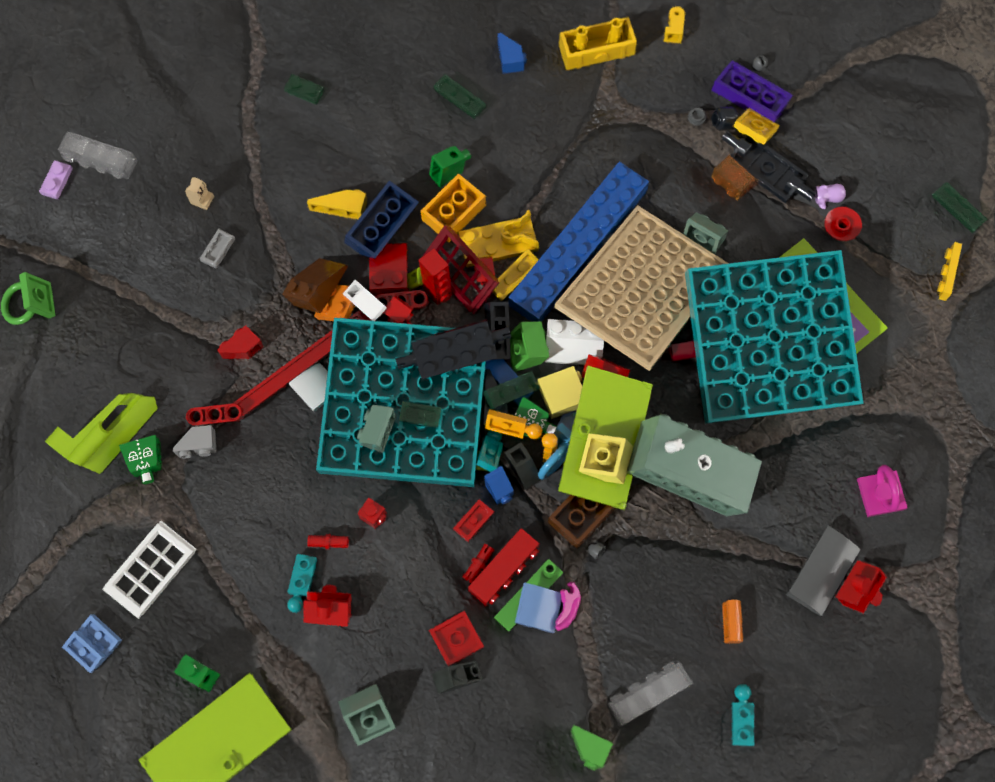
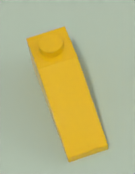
[307,189,367,220]

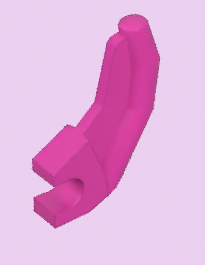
[555,582,581,631]

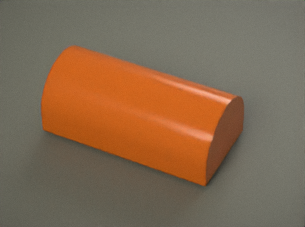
[722,600,743,643]

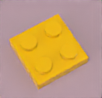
[733,108,780,145]

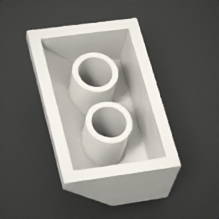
[545,319,604,365]

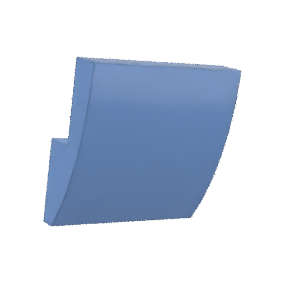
[515,583,561,633]
[62,614,122,673]

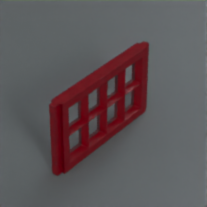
[422,225,499,314]

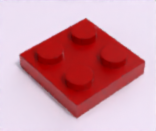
[429,611,484,666]

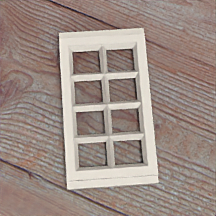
[103,521,197,619]

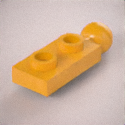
[485,409,542,439]
[542,433,558,463]

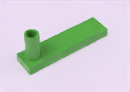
[494,559,563,632]

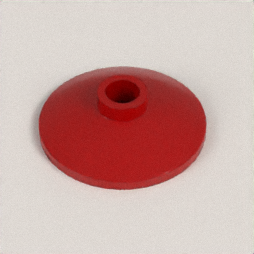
[824,207,862,241]

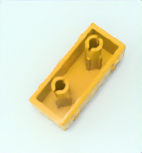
[559,17,636,70]

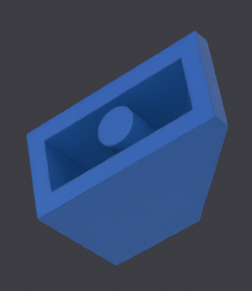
[498,33,527,74]
[484,466,514,505]

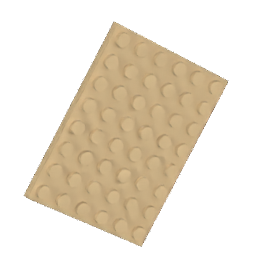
[554,205,729,371]

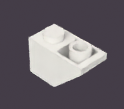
[343,280,387,321]

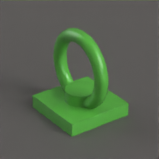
[1,272,56,325]

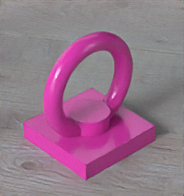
[857,465,907,517]

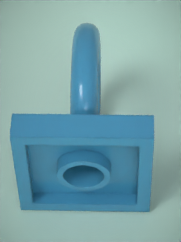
[538,423,571,480]

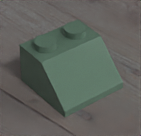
[683,212,728,254]
[357,405,396,453]
[339,684,395,746]

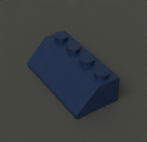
[344,180,419,259]

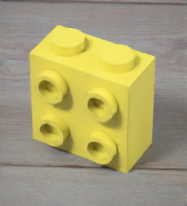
[538,366,583,419]

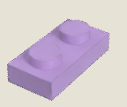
[39,160,73,200]

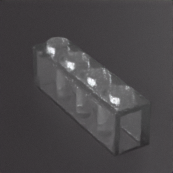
[58,131,137,180]
[608,661,693,727]

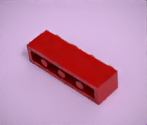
[419,249,452,305]
[468,528,539,607]

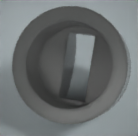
[753,55,768,71]
[588,542,606,560]

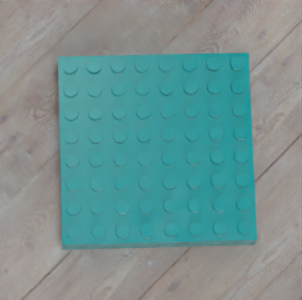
[685,250,864,424]
[316,318,486,487]

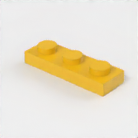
[937,242,962,301]
[493,249,538,301]

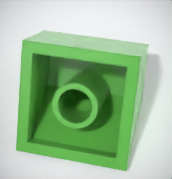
[510,321,549,372]
[571,725,613,771]

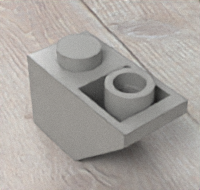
[173,425,216,459]

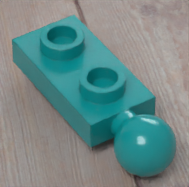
[476,430,503,472]
[287,554,317,613]
[732,684,754,746]

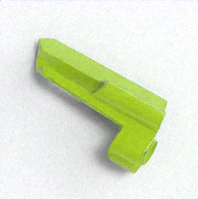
[44,393,158,474]

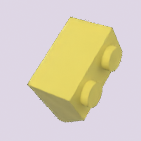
[579,433,633,484]

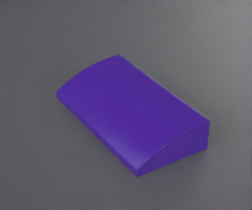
[712,60,793,122]

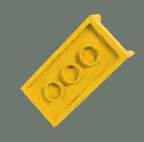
[458,210,539,267]

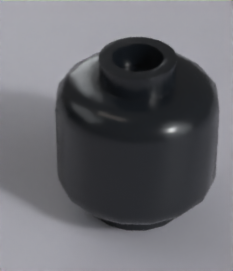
[711,107,740,131]

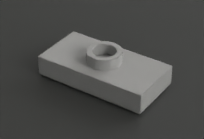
[200,229,235,269]

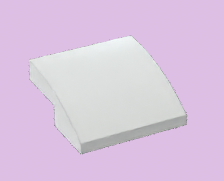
[289,363,328,412]

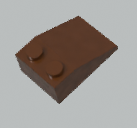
[282,258,348,314]

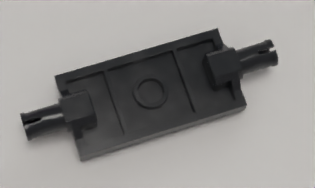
[721,130,817,203]
[395,320,511,379]

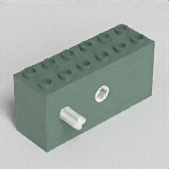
[627,414,762,516]

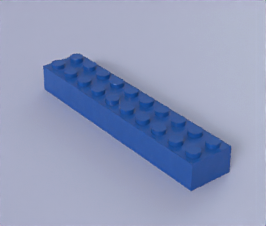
[508,162,649,322]

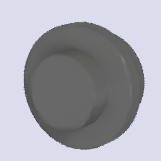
[688,108,706,126]

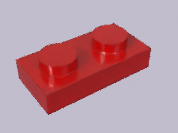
[453,499,494,542]

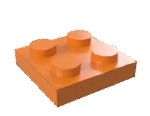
[314,285,355,321]

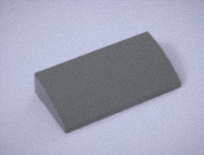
[786,526,860,616]

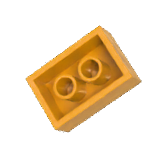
[421,173,486,243]

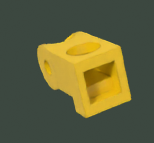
[664,7,685,43]

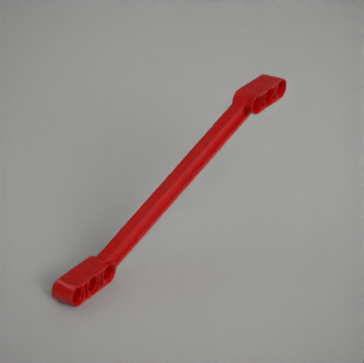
[186,290,429,425]

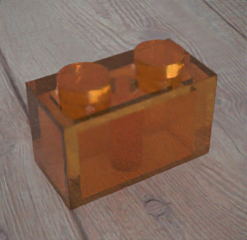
[712,155,756,200]

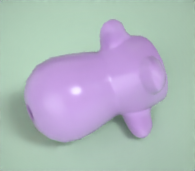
[815,184,846,209]

